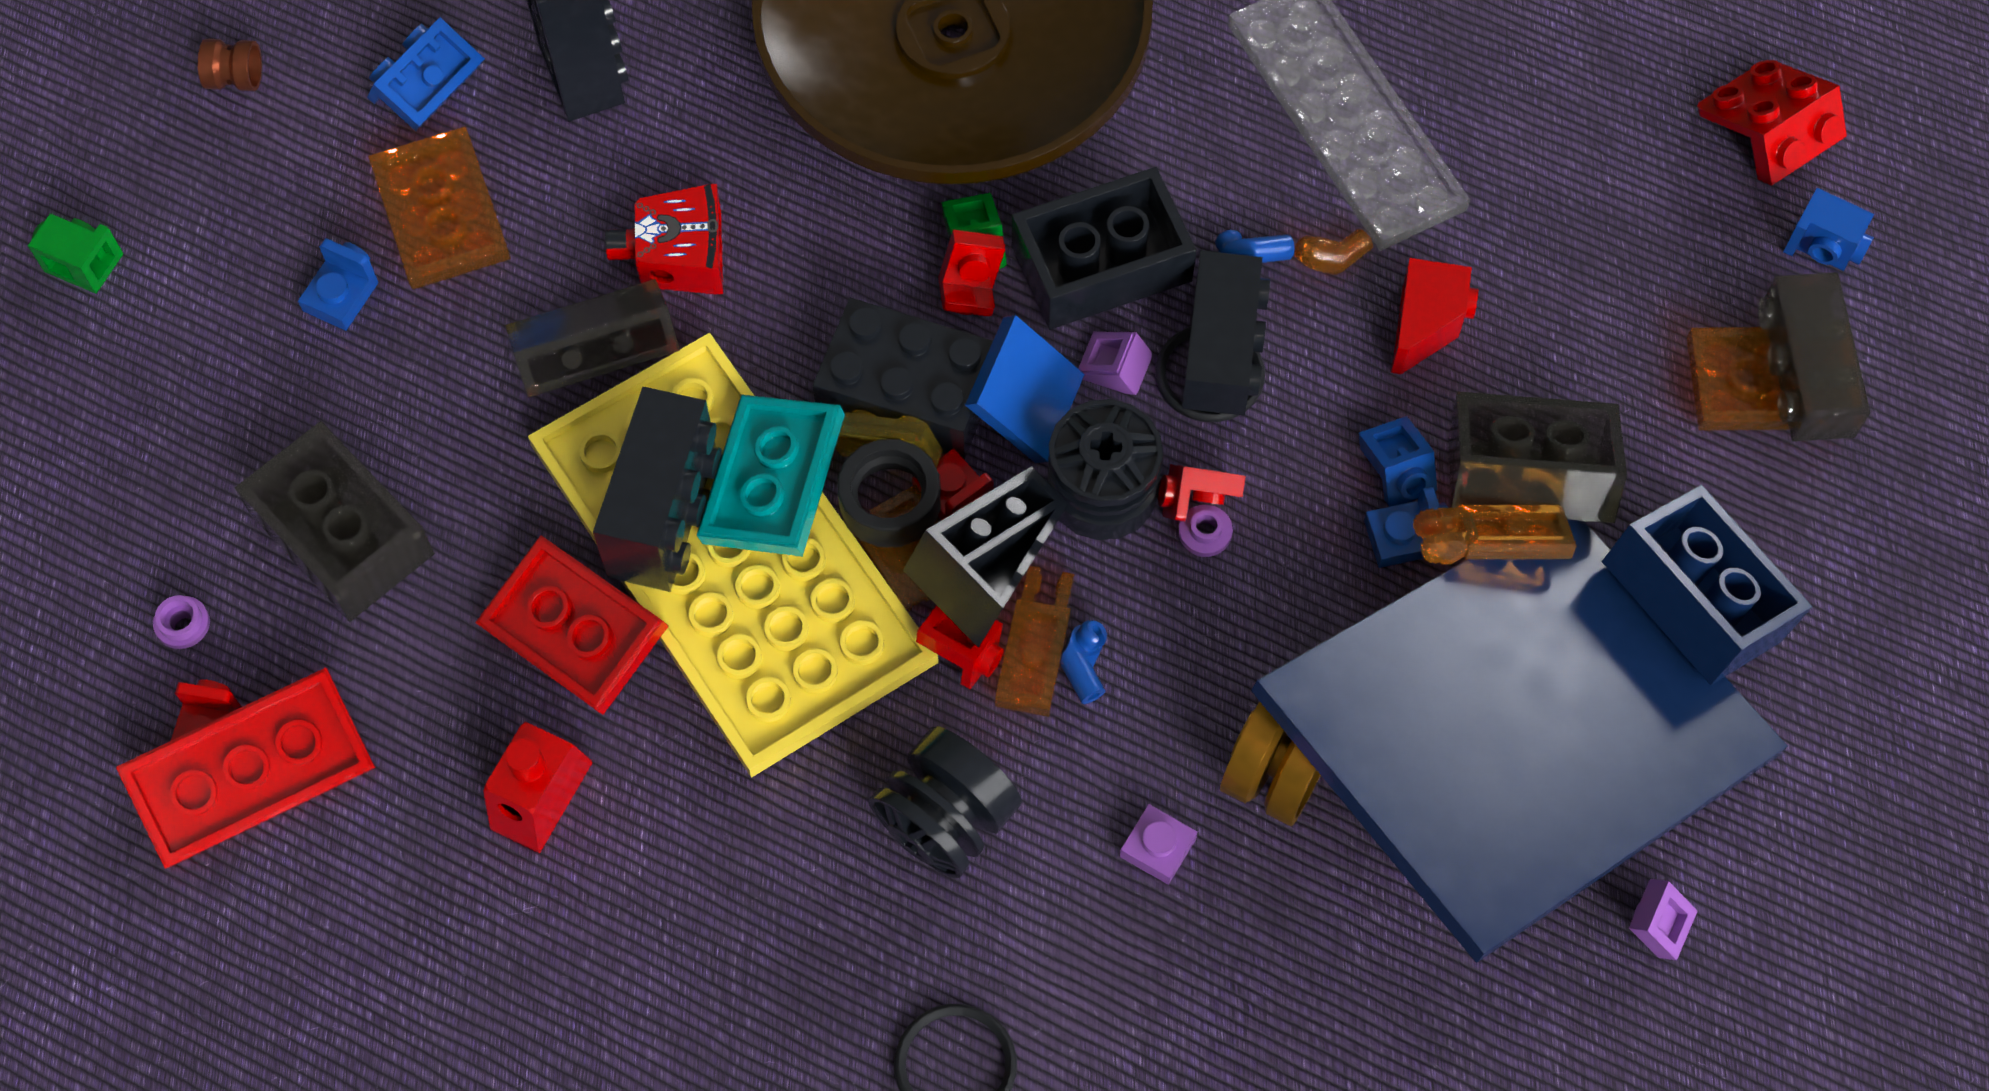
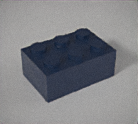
[1601,485,1813,685]

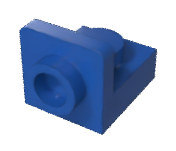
[298,238,379,331]
[1358,416,1437,507]
[1364,486,1452,568]

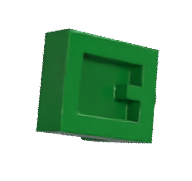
[941,193,1007,269]

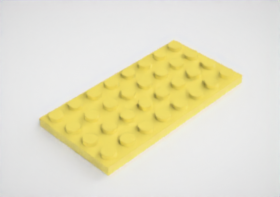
[528,333,938,778]

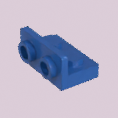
[367,17,485,131]

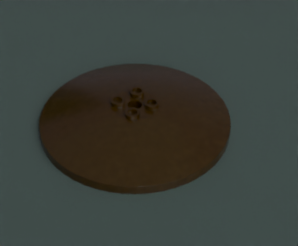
[752,0,1153,184]

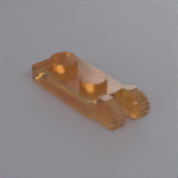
[1413,505,1577,564]
[995,566,1075,717]

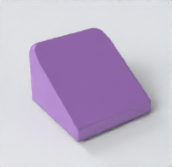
[1078,331,1152,395]

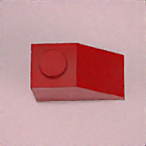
[1391,258,1479,374]

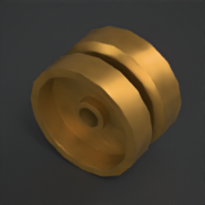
[1220,701,1321,826]

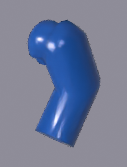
[1215,229,1295,263]
[1060,620,1107,704]

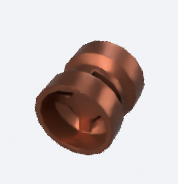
[198,39,262,91]

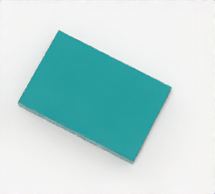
[696,395,845,557]

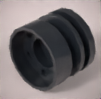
[1047,399,1163,540]
[869,726,1022,878]

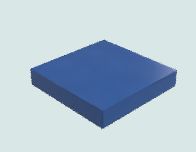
[965,315,1085,463]

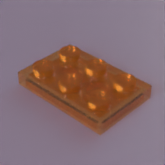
[368,126,511,290]
[1687,326,1863,430]

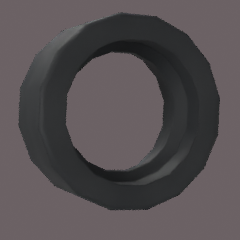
[838,439,941,547]

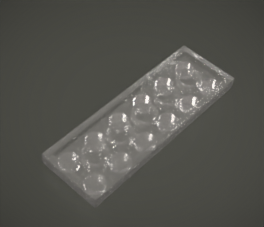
[1228,0,1470,251]

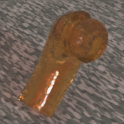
[1294,228,1373,275]

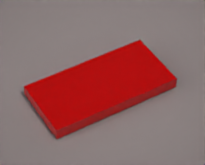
[116,668,376,869]

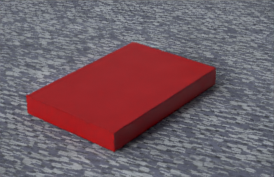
[475,535,669,715]

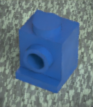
[1783,188,1874,271]

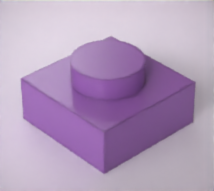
[1120,804,1198,885]
[1629,879,1697,960]

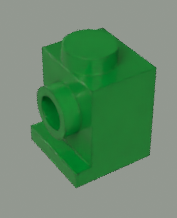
[28,213,124,294]

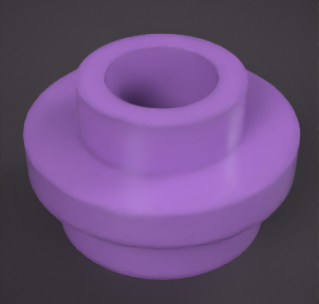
[1179,505,1233,557]
[153,595,210,649]

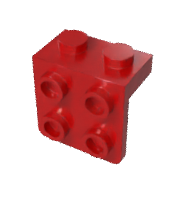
[1697,60,1847,186]

